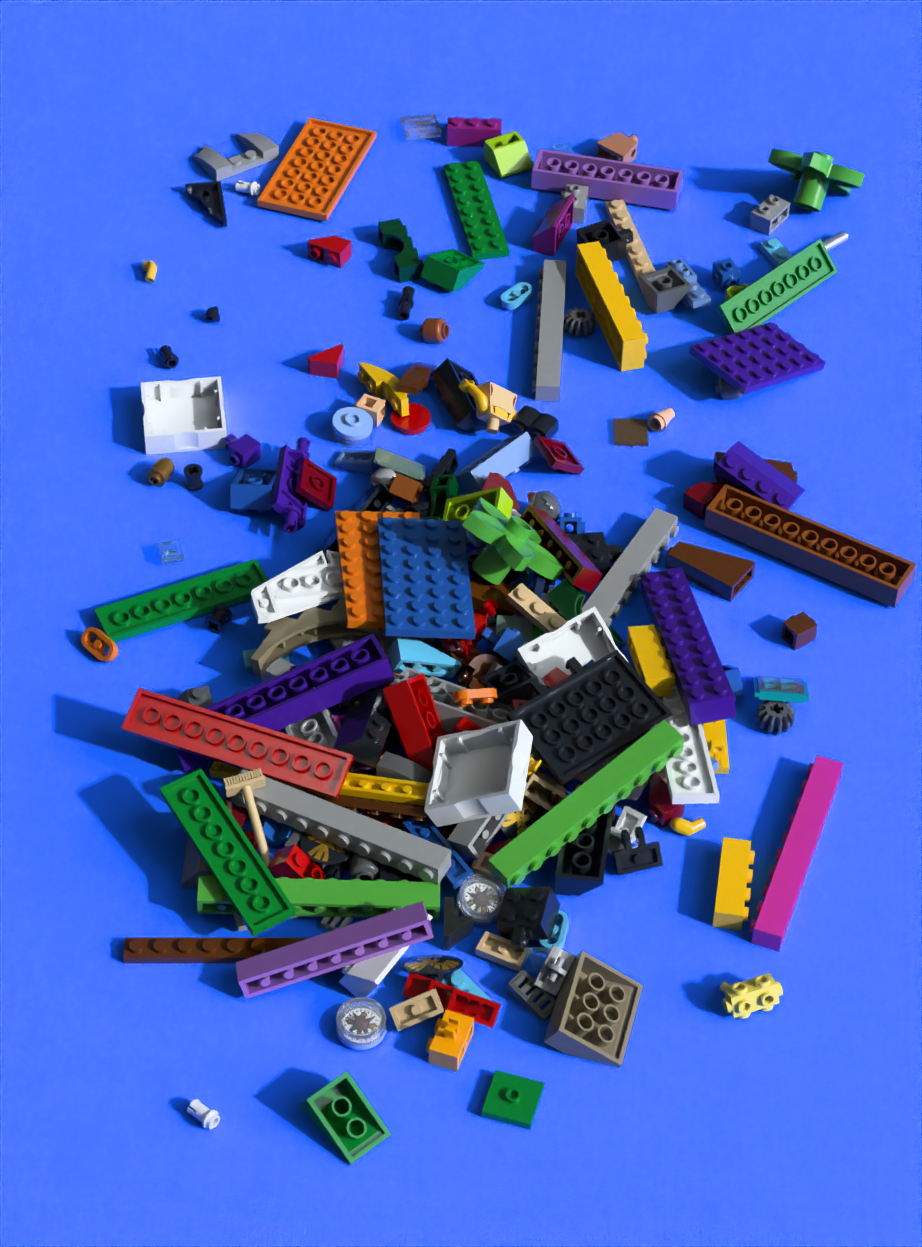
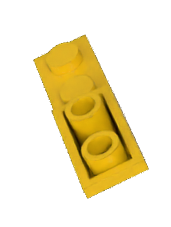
[357,362,409,417]

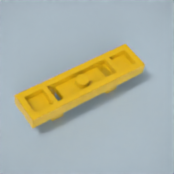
[702,719,730,774]

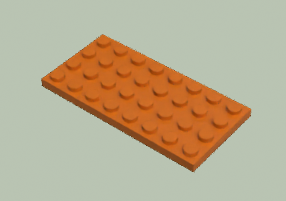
[257,117,377,222]
[334,510,420,628]

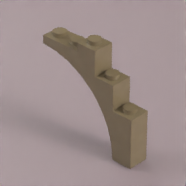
[250,597,385,677]

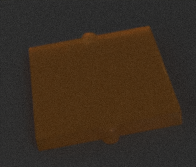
[614,418,648,447]

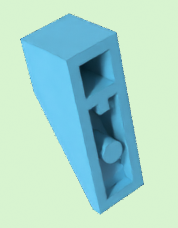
[388,637,462,678]

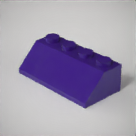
[714,441,805,510]

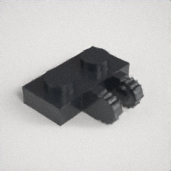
[612,826,663,876]

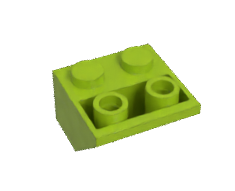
[484,131,533,178]

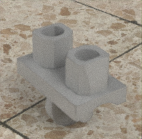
[533,945,575,996]

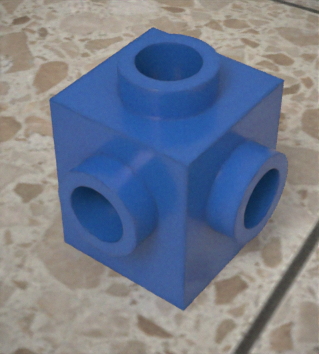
[712,258,741,291]
[555,513,585,535]

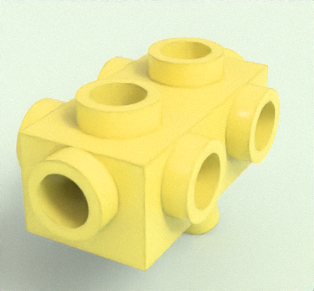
[720,973,783,1019]

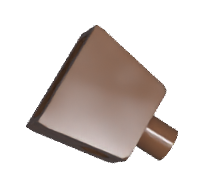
[596,132,638,163]

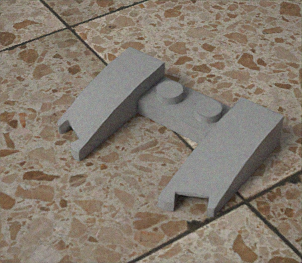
[194,132,279,181]

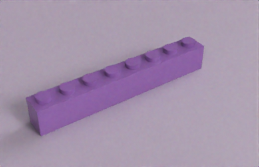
[235,901,434,999]

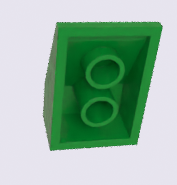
[420,249,485,292]
[300,1071,392,1165]

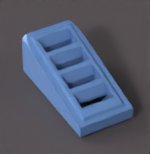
[335,450,381,475]

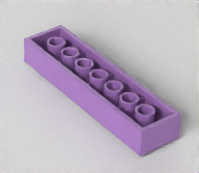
[531,149,683,210]

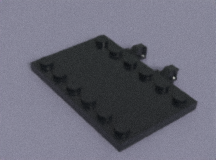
[506,650,673,785]

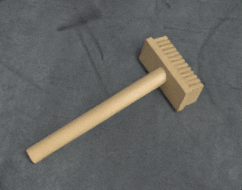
[223,768,272,870]

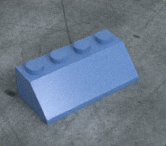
[454,431,538,494]

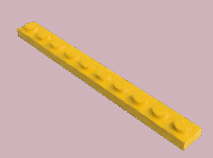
[209,761,429,806]

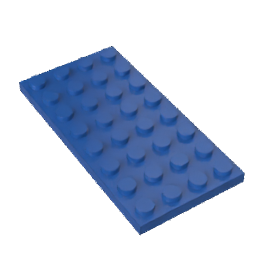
[377,517,476,639]

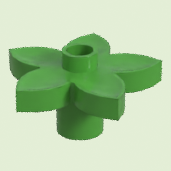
[768,149,865,212]
[462,497,565,585]

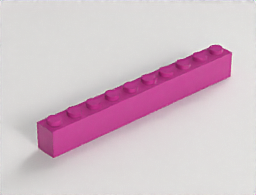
[749,755,843,951]

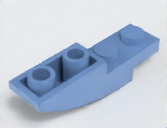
[665,259,711,309]

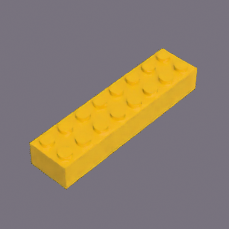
[575,241,648,372]

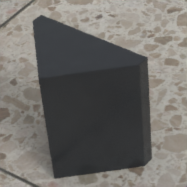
[478,660,539,704]

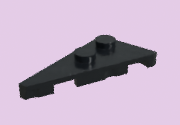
[185,181,227,227]

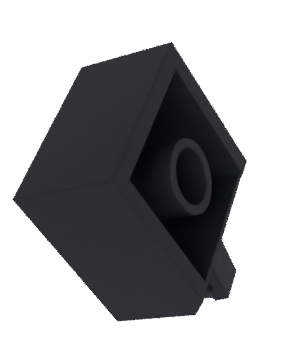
[576,219,634,262]
[568,532,623,580]
[496,886,560,952]

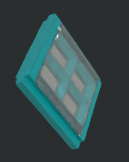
[752,676,809,703]

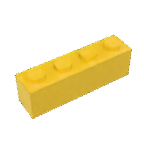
[627,625,675,697]
[712,837,755,930]

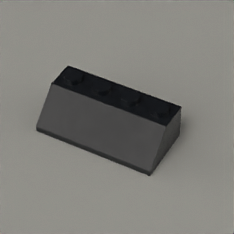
[431,358,487,433]
[333,689,392,768]
[555,807,614,896]

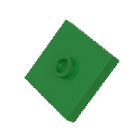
[481,1070,544,1129]

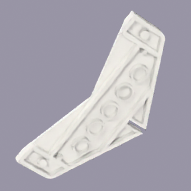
[251,550,344,624]

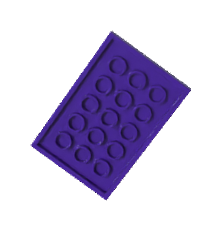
[689,322,826,395]

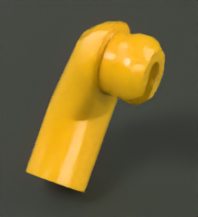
[142,260,157,283]
[670,817,706,836]

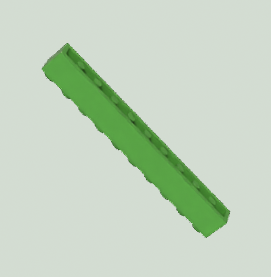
[488,719,684,888]
[197,875,440,920]

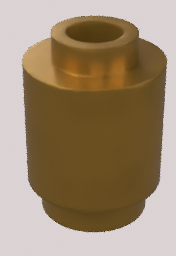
[146,458,174,487]

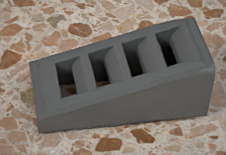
[507,970,556,1022]

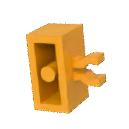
[426,1010,474,1072]

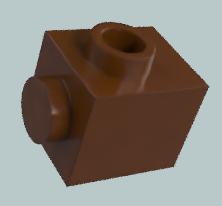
[781,612,817,650]

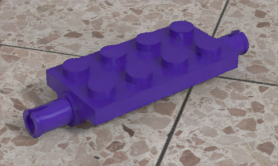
[271,437,310,534]

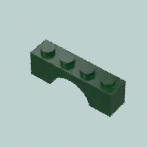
[378,218,424,283]
[420,474,461,520]
[547,578,627,650]

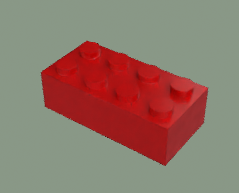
[383,673,446,771]

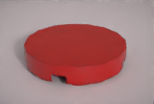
[391,403,431,435]

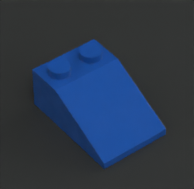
[230,468,276,513]

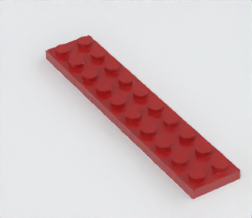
[121,688,354,800]

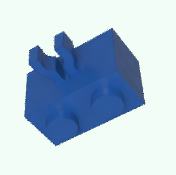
[479,627,525,664]

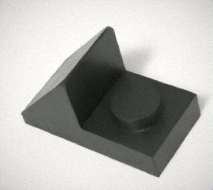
[444,897,473,950]

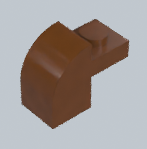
[457,652,507,689]

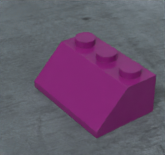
[447,117,502,147]
[531,194,575,257]

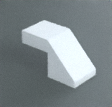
[608,806,647,855]

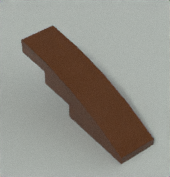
[397,362,437,395]

